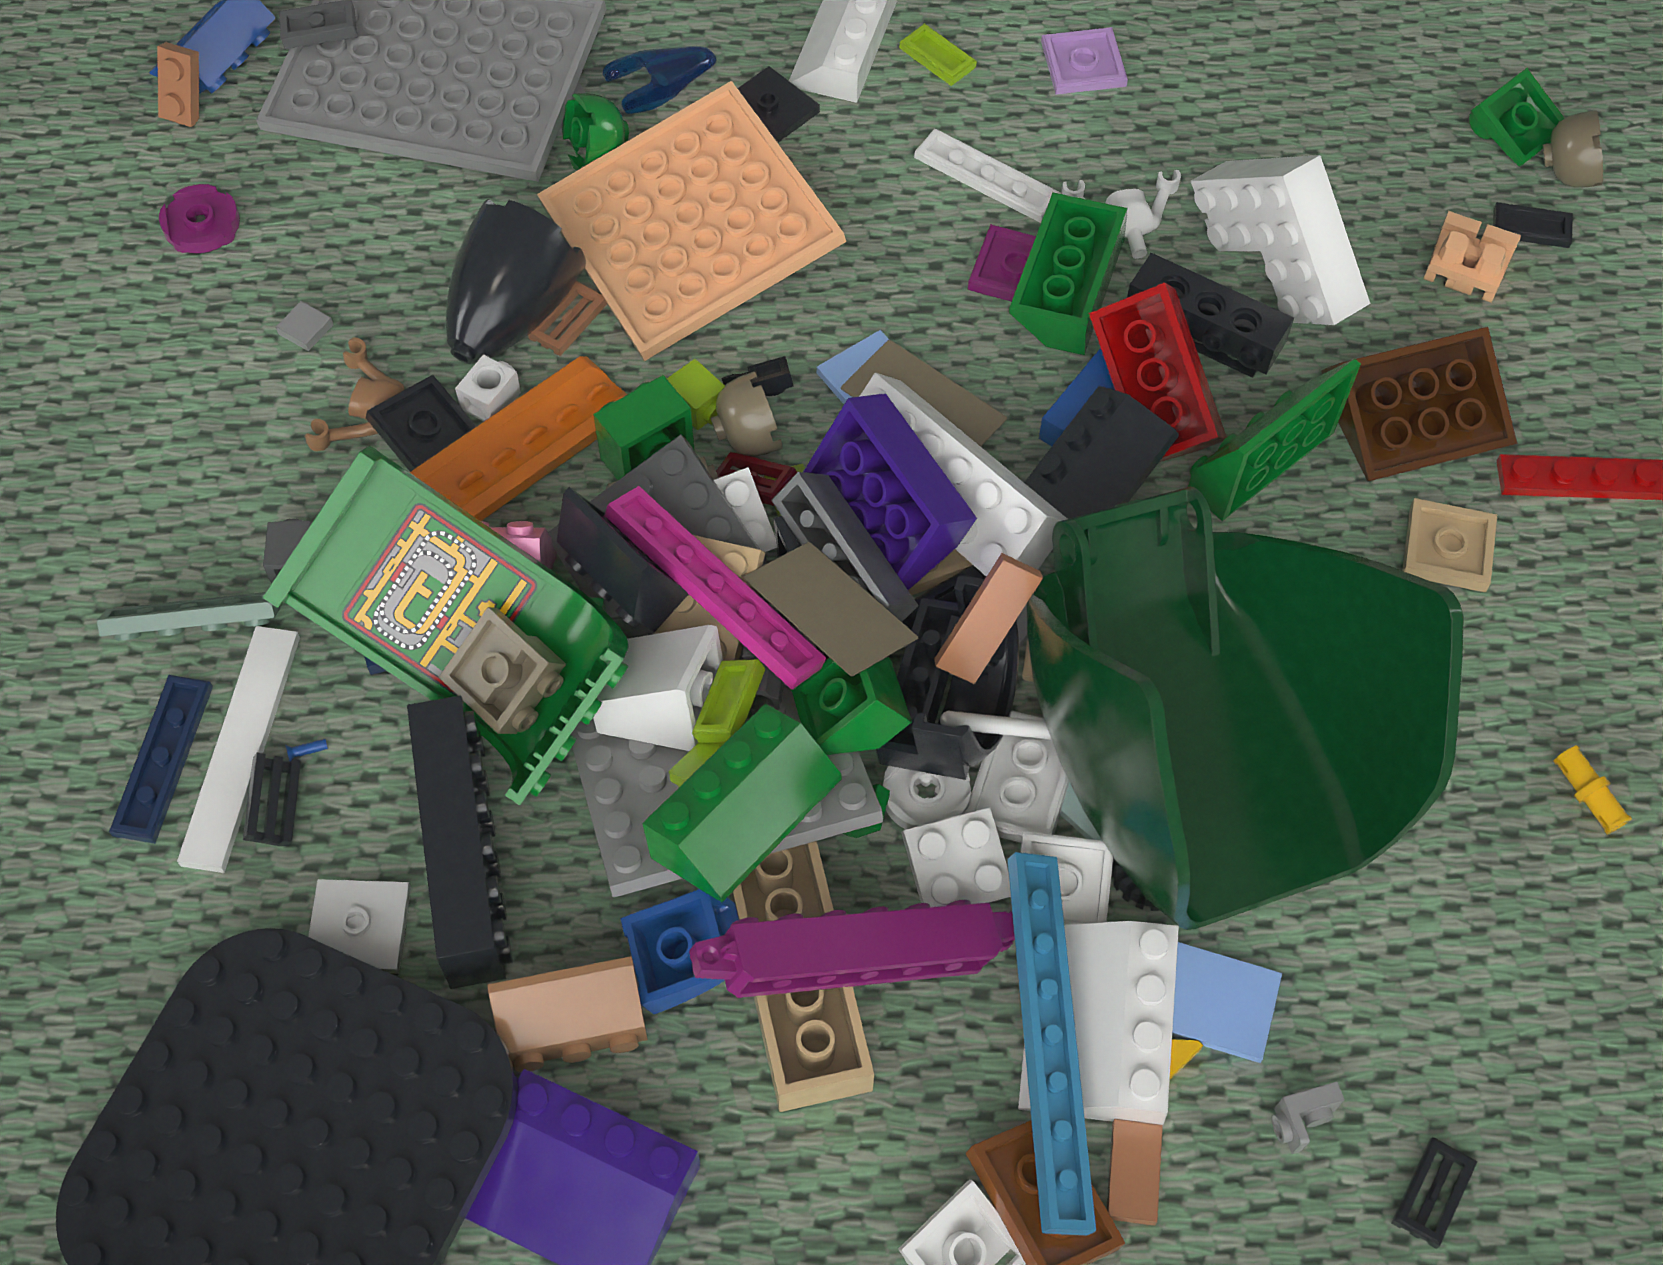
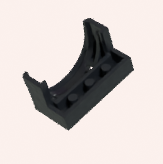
[876,575,1019,780]

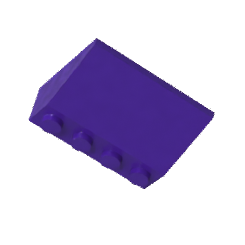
[803,393,977,590]
[465,1069,701,1265]

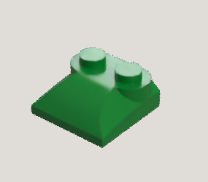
[1469,68,1565,167]

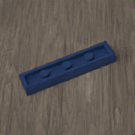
[109,675,213,844]

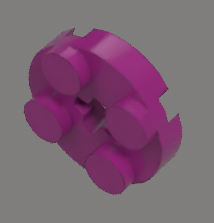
[159,184,240,253]

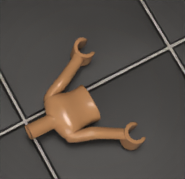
[305,337,404,451]

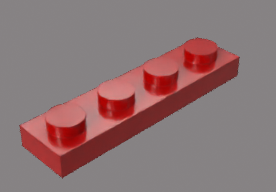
[1497,454,1663,500]

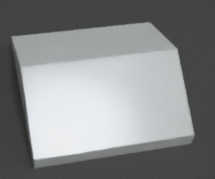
[898,1180,1026,1265]

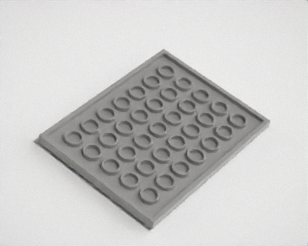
[256,0,607,182]

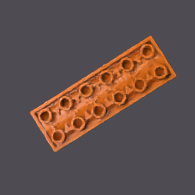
[410,356,628,521]

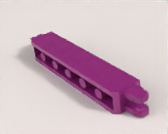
[689,899,1015,998]

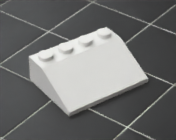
[1018,921,1179,1125]

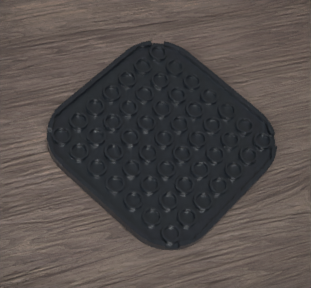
[56,928,518,1265]

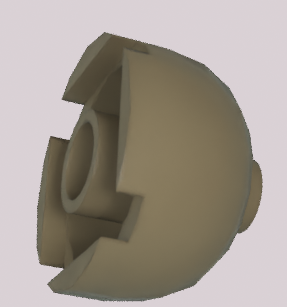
[1543,110,1603,187]
[711,372,783,456]

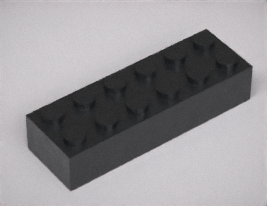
[407,695,513,989]

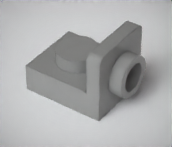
[1272,1082,1345,1154]

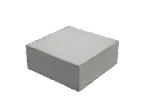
[276,301,333,351]

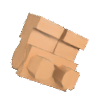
[1423,211,1521,303]

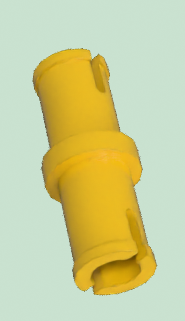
[1553,745,1632,835]

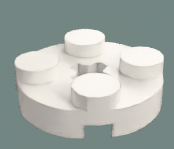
[883,766,971,830]

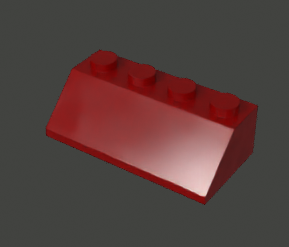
[1089,283,1227,462]

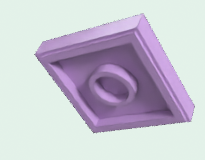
[1041,27,1128,95]

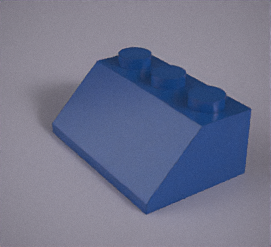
[149,0,276,94]

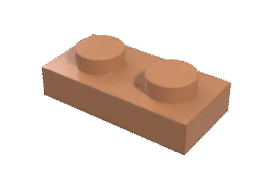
[157,42,199,127]

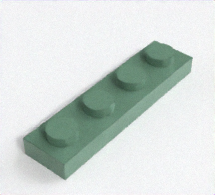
[96,592,280,641]

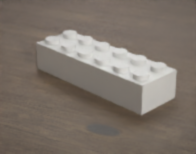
[859,372,1067,576]

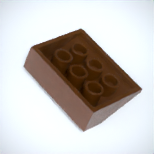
[1321,327,1518,481]

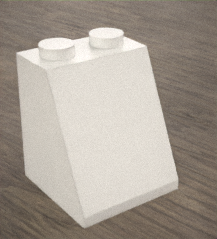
[593,625,723,751]

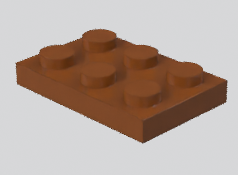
[966,1120,1125,1265]

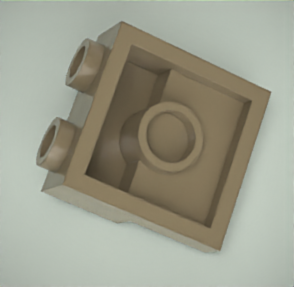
[439,607,566,734]

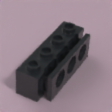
[1127,253,1294,378]

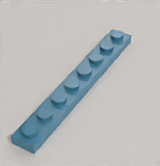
[1008,852,1096,1236]

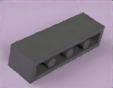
[771,472,918,622]

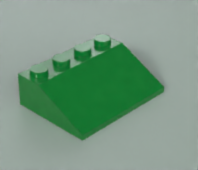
[1188,359,1361,521]

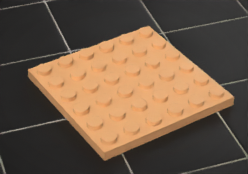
[537,81,846,361]

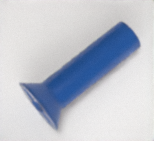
[285,739,328,761]

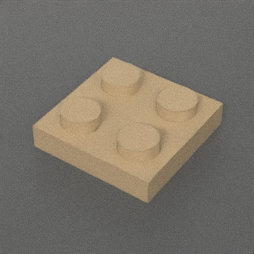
[1402,498,1497,593]

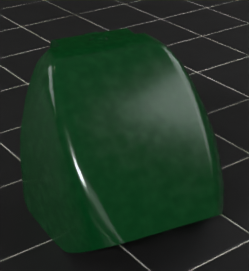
[1027,487,1464,930]

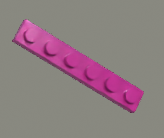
[604,486,826,690]

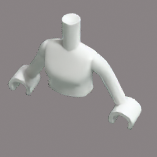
[1061,170,1181,259]

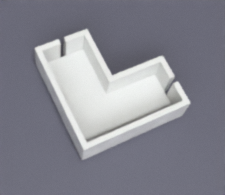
[1191,155,1370,325]

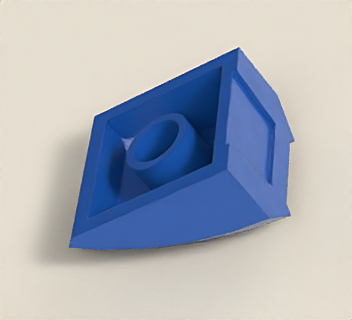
[620,889,739,1014]

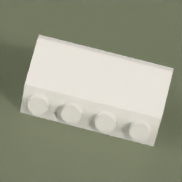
[789,0,897,103]

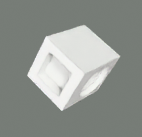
[455,355,521,421]

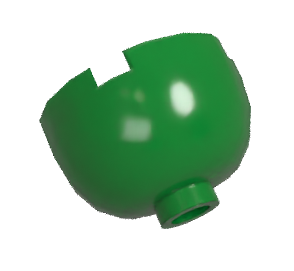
[562,93,629,170]

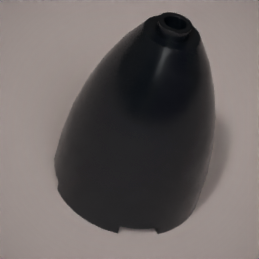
[446,199,586,364]

